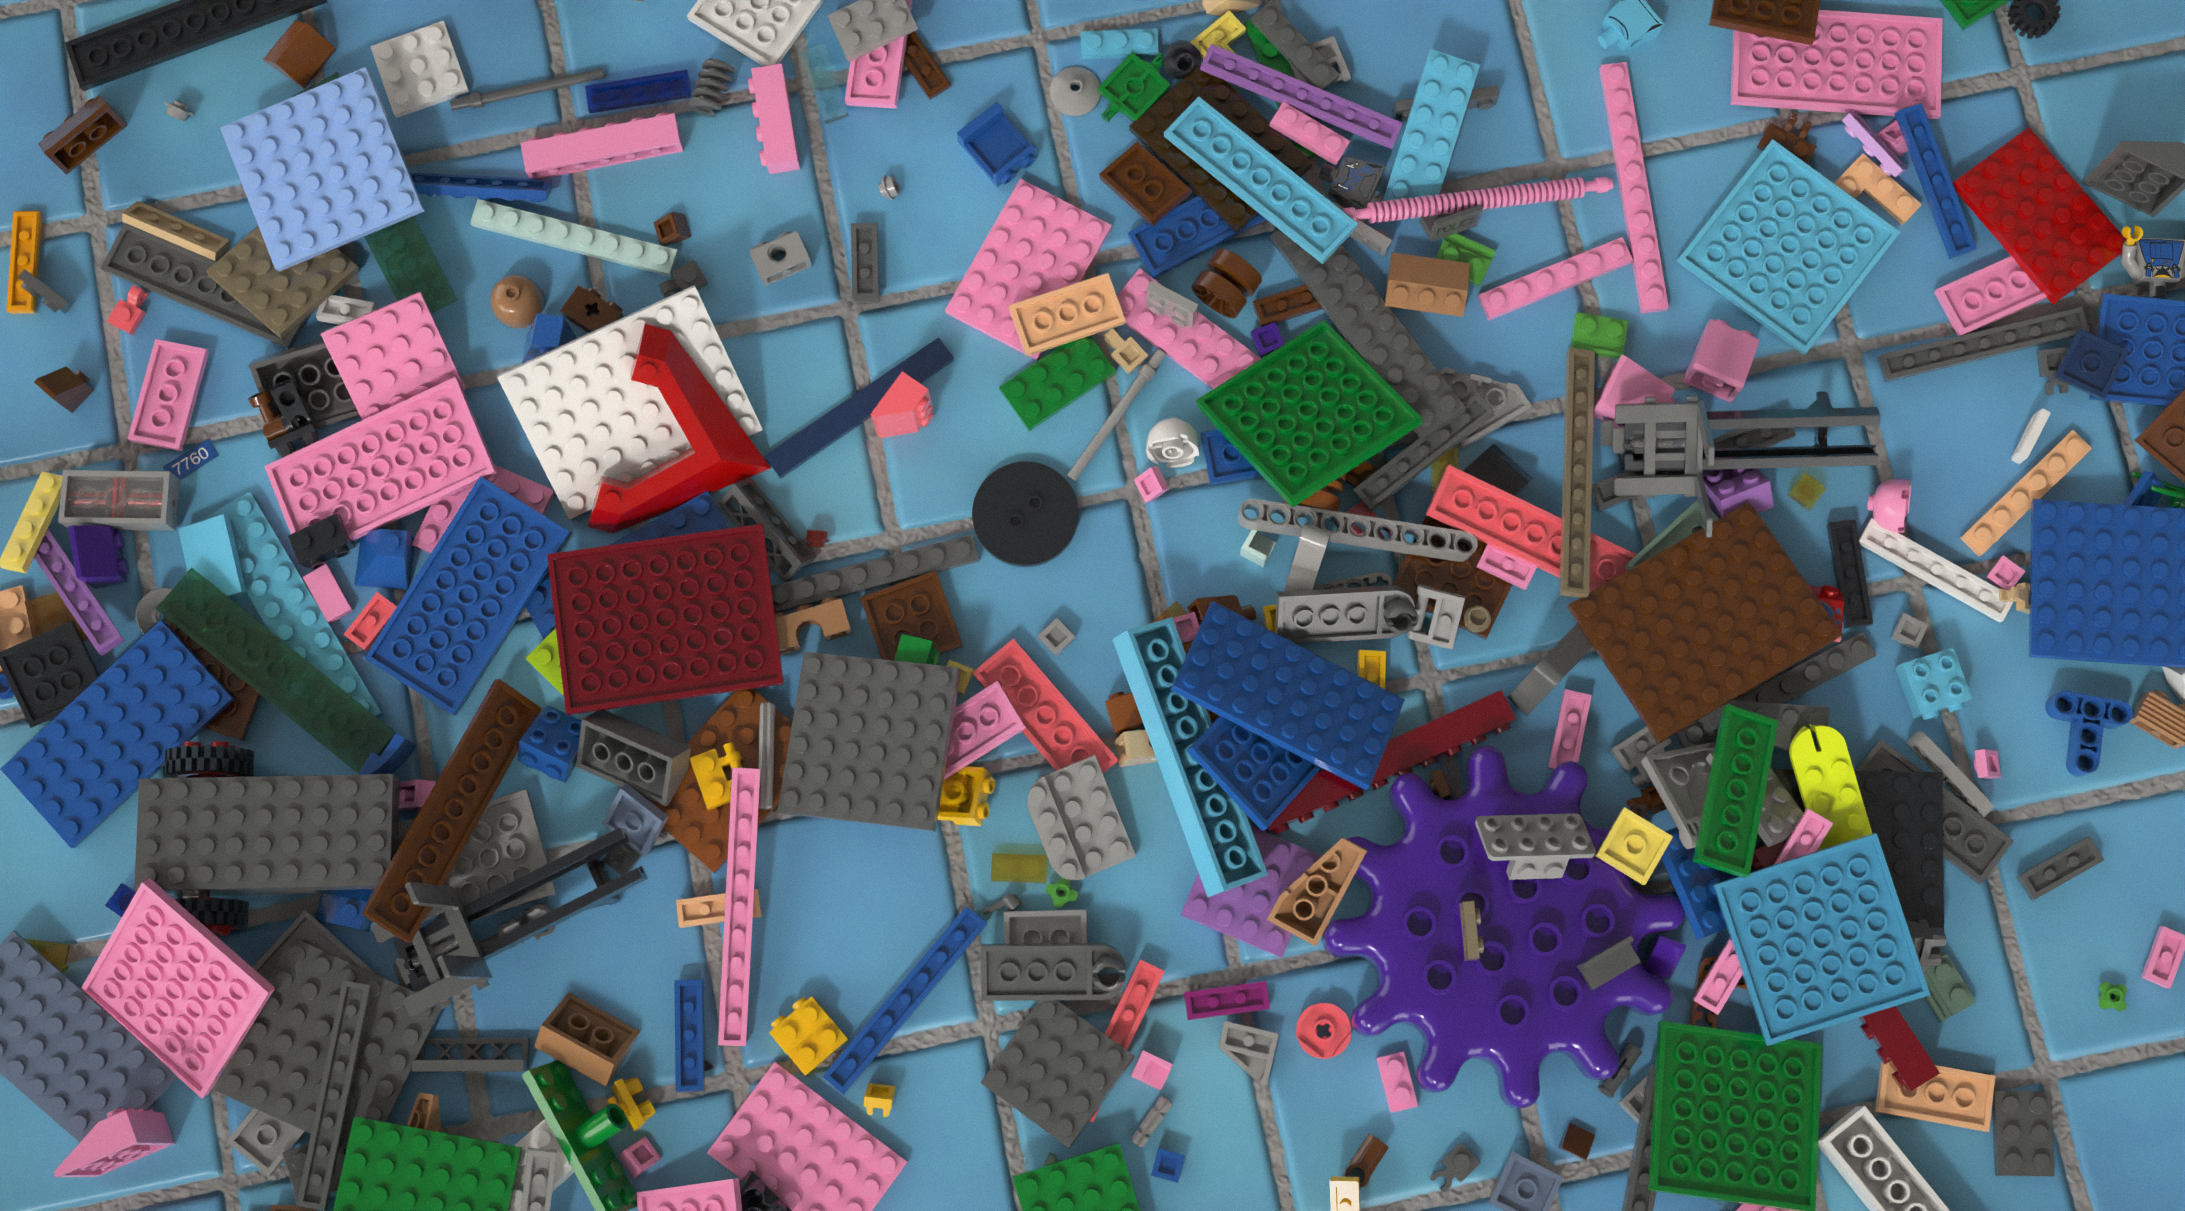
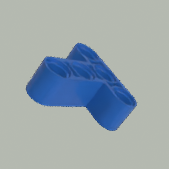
[2045,691,2133,777]

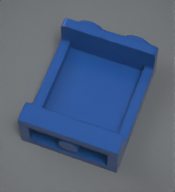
[957,102,1037,187]

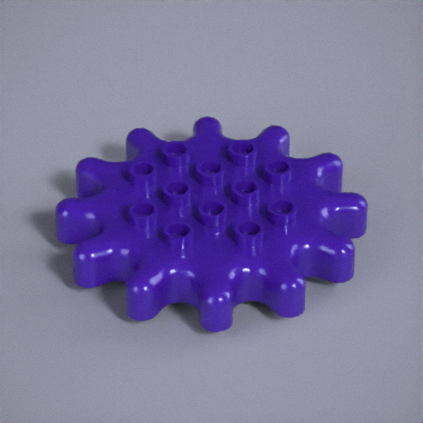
[1322,746,1685,1109]

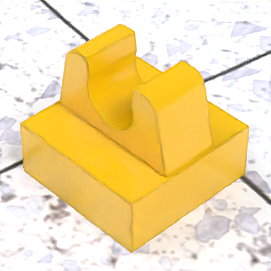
[864,1083,896,1117]

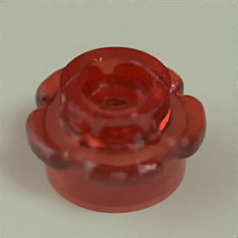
[803,530,830,547]

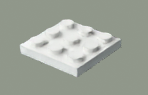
[370,21,470,118]

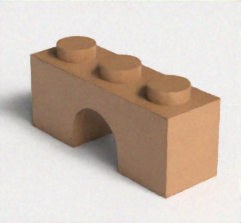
[775,597,853,655]

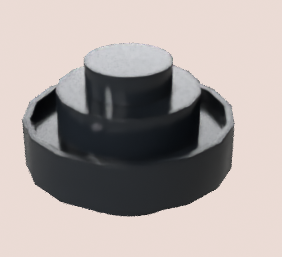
[1162,40,1201,79]

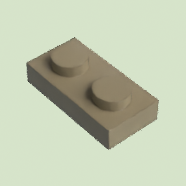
[1459,901,1484,961]

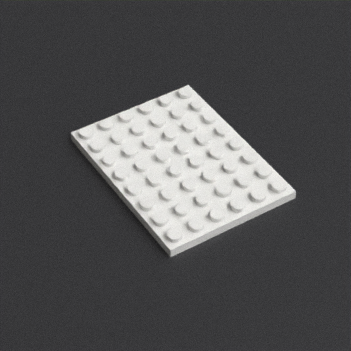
[497,285,763,519]

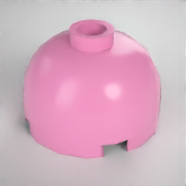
[1868,479,1911,533]

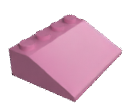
[54,1107,175,1178]

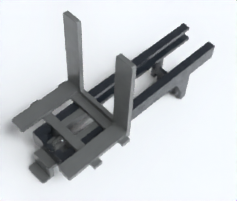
[1601,391,1880,538]
[371,828,648,1016]

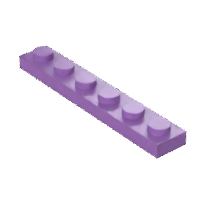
[34,528,125,656]

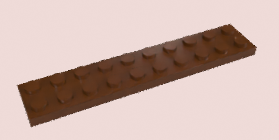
[361,679,542,943]

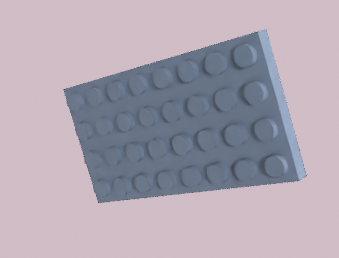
[0,931,178,1143]

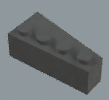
[1711,700,1829,752]

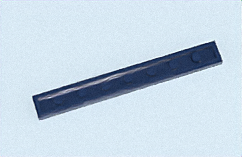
[765,337,954,479]

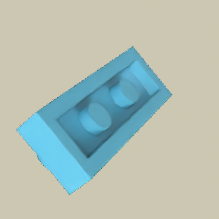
[1081,29,1159,59]

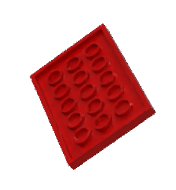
[1952,127,2127,305]

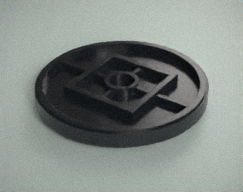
[972,461,1079,567]

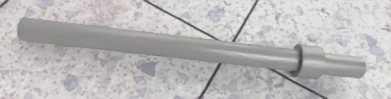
[1067,349,1166,482]

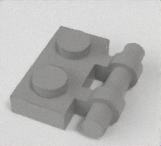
[1610,726,1672,788]

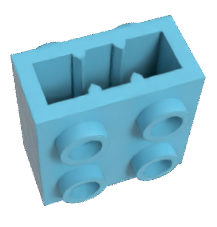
[1895,648,1972,721]

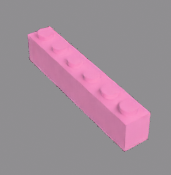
[521,112,683,179]

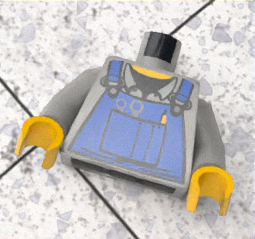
[2121,225,2185,299]

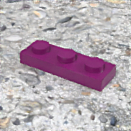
[1184,981,1270,1021]

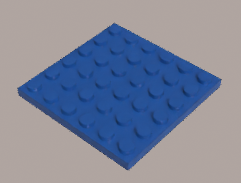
[2029,499,2185,668]

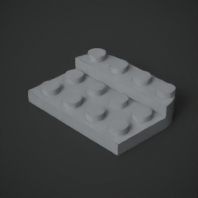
[1027,755,1136,880]

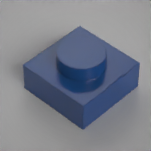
[1151,1148,1185,1183]

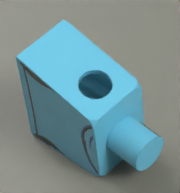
[1597,0,1665,52]

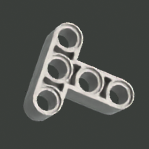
[1284,523,1331,592]

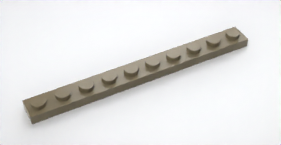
[1559,347,1595,598]

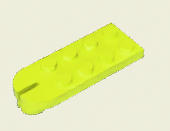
[1789,724,1872,851]

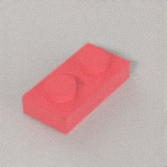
[343,592,397,652]

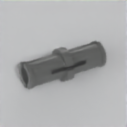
[1597,1042,1642,1098]

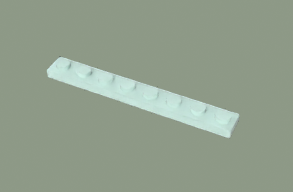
[470,199,679,277]

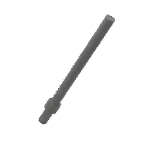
[450,68,605,111]

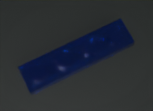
[585,70,692,114]

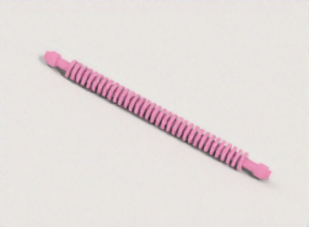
[1342,177,1613,223]

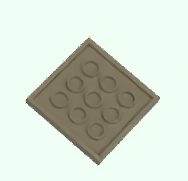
[206,226,359,340]

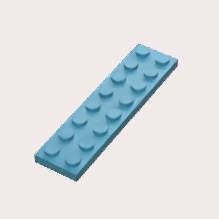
[1164,97,1358,264]

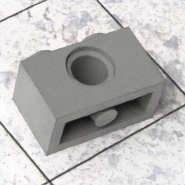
[749,231,812,287]

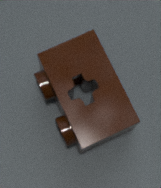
[560,285,624,333]

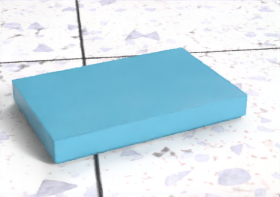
[178,514,247,606]

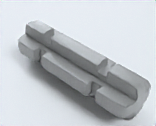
[1131,1096,1172,1147]

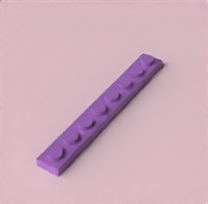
[1200,44,1403,149]

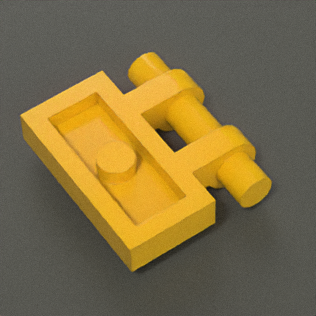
[689,742,743,810]

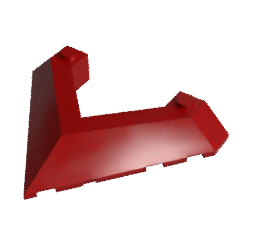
[587,323,771,534]

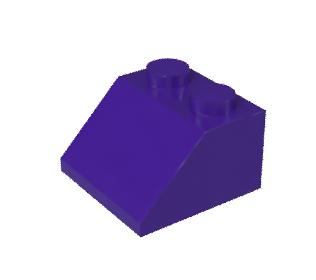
[68,525,129,589]

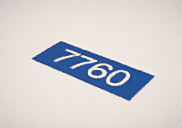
[163,439,219,479]

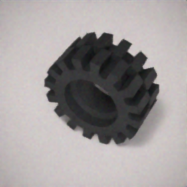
[2008,0,2061,39]

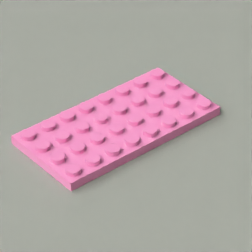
[1730,10,1943,119]
[264,377,498,541]

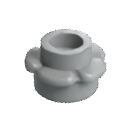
[878,175,900,200]

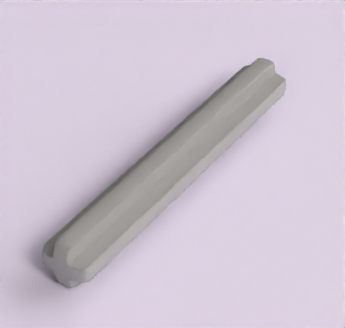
[758,702,775,810]

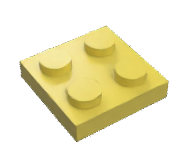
[1595,807,1673,885]

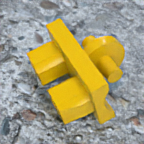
[607,1077,656,1131]

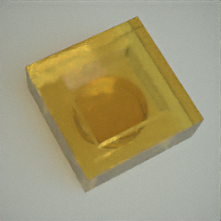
[1787,472,1827,511]

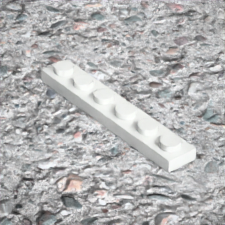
[1859,518,2013,623]

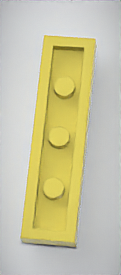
[0,472,62,573]

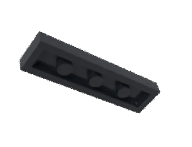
[1826,520,1873,629]

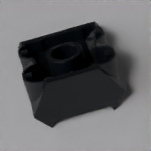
[1463,444,1533,496]
[739,1170,792,1211]

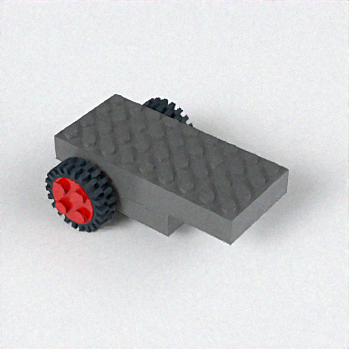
[134,741,400,936]

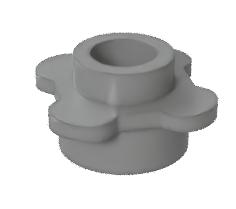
[164,99,194,121]

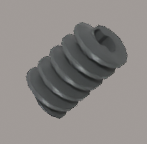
[688,58,735,117]

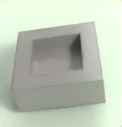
[1890,613,1928,650]
[1037,618,1075,657]

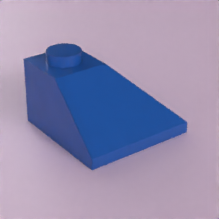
[354,529,415,590]

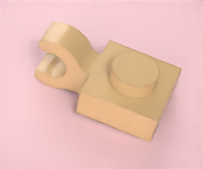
[1104,328,1149,375]
[1999,582,2030,614]

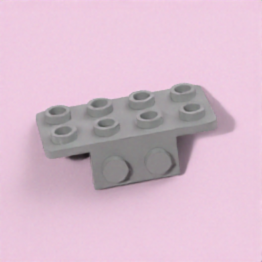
[1475,814,1596,880]

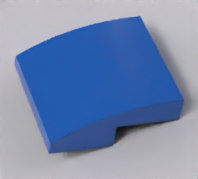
[358,733,417,775]

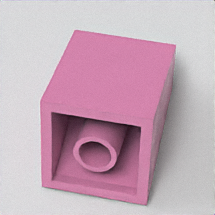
[1682,319,1760,403]
[1593,355,1676,426]

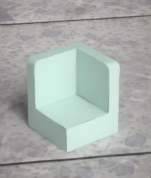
[1240,530,1276,567]

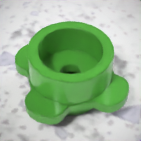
[1046,877,1078,909]
[2098,982,2127,1011]

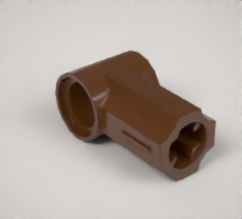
[1342,1133,1389,1188]

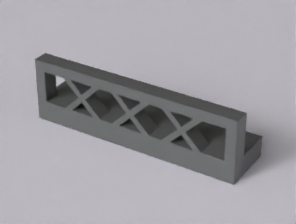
[718,477,817,582]
[412,1038,530,1072]

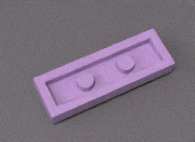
[1842,112,1908,177]

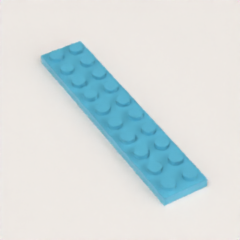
[204,491,383,742]

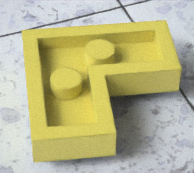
[1191,10,1246,81]

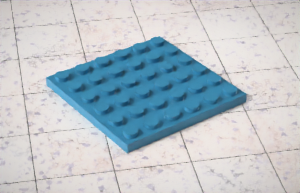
[1713,833,1930,1046]

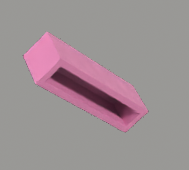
[748,63,800,174]

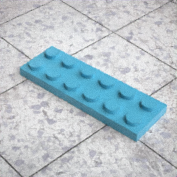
[1382,49,1480,201]

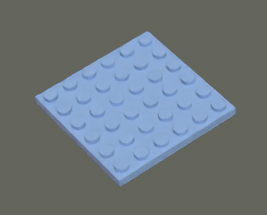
[220,67,425,272]

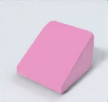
[1877,120,1908,157]
[619,1136,661,1179]

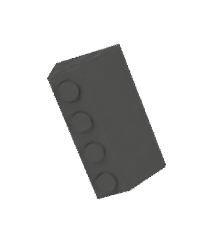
[576,710,691,806]

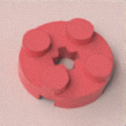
[1295,1003,1351,1059]

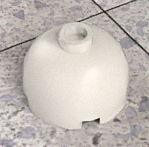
[1146,418,1200,468]

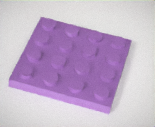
[1181,826,1321,958]

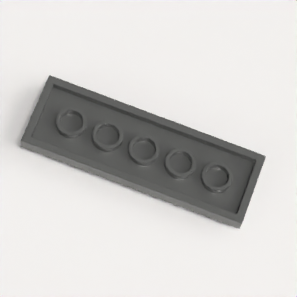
[1854,739,2014,884]

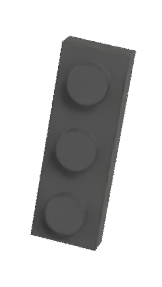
[851,223,879,302]
[2017,836,2104,901]

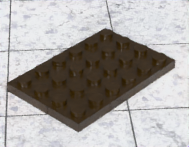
[1129,63,1312,234]

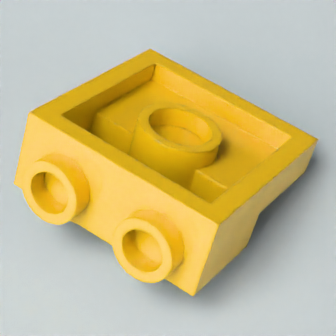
[938,766,995,826]
[769,996,849,1076]

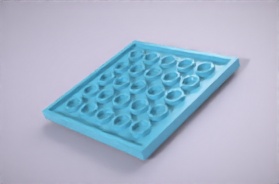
[1677,139,1900,355]

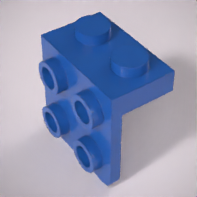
[517,706,582,783]

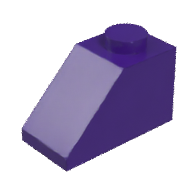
[1641,935,1686,980]

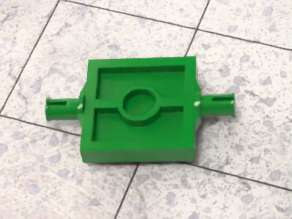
[1098,52,1171,123]

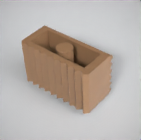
[2129,690,2185,749]

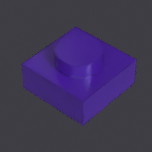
[1250,322,1284,358]

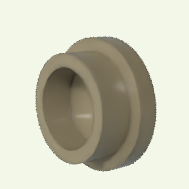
[1464,605,1491,633]

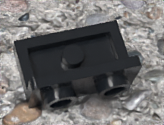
[288,513,357,569]

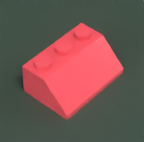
[871,371,934,438]

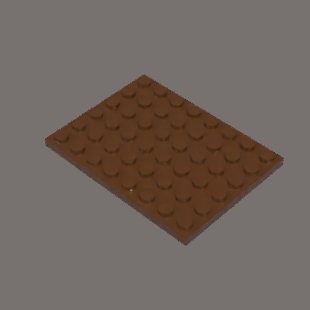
[1567,502,1843,743]

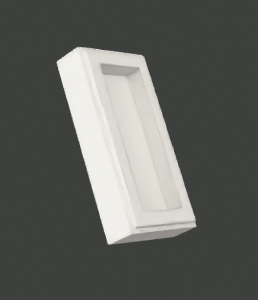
[2011,408,2051,464]

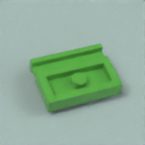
[1435,233,1496,287]
[1570,312,1628,359]

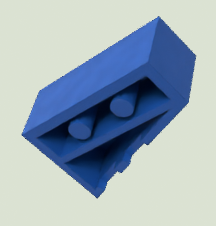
[522,313,577,364]

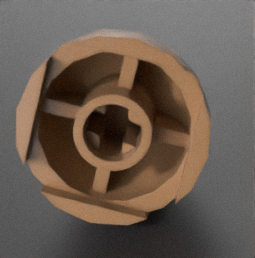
[490,274,545,329]

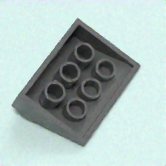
[2082,141,2185,217]
[249,339,359,428]

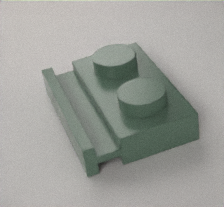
[1924,954,1976,1022]

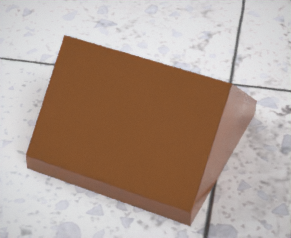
[263,20,336,89]

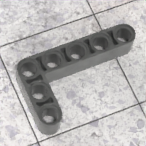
[1507,624,1593,716]

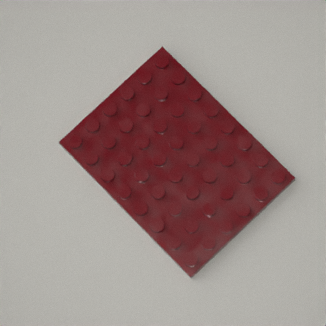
[547,524,784,715]

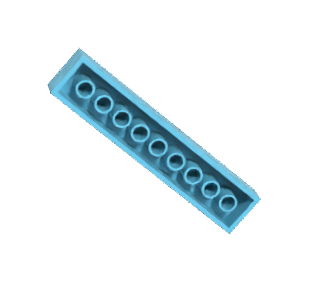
[1112,617,1268,897]

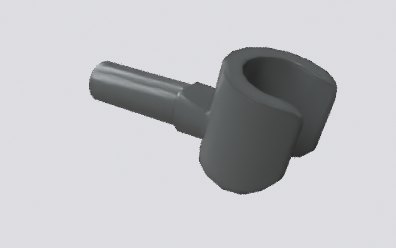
[982,894,1022,915]

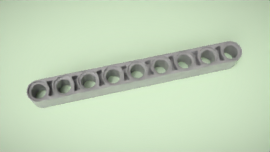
[1237,499,1478,562]

